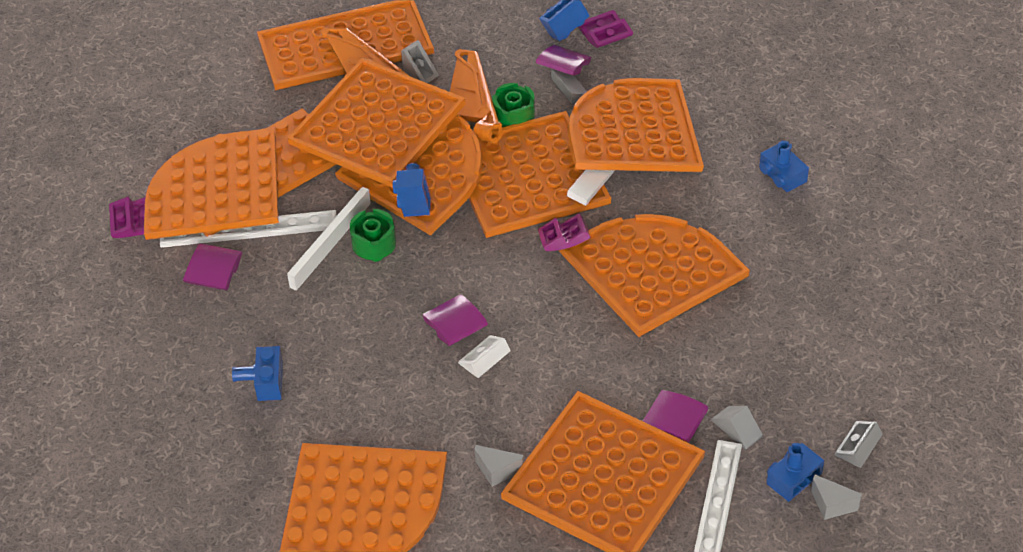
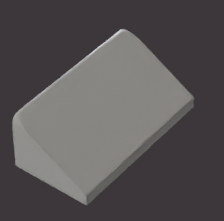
[551,69,587,104]
[834,421,883,468]

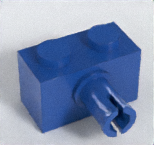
[539,0,590,41]
[759,141,809,192]
[393,163,431,217]
[232,346,283,401]
[767,443,824,502]

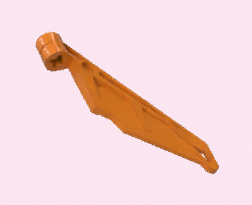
[321,28,411,77]
[450,49,502,143]

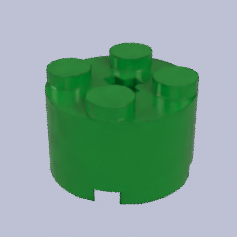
[492,83,535,127]
[350,209,396,262]

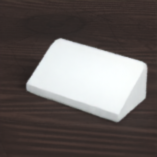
[458,335,510,378]

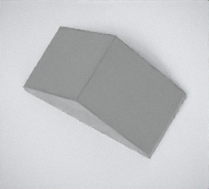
[401,40,439,83]
[711,406,763,450]
[475,445,524,487]
[811,475,862,520]

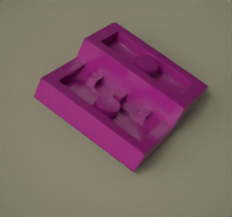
[578,10,633,48]
[536,45,591,75]
[109,196,145,238]
[538,213,591,251]
[183,243,242,291]
[422,294,488,346]
[643,390,709,443]

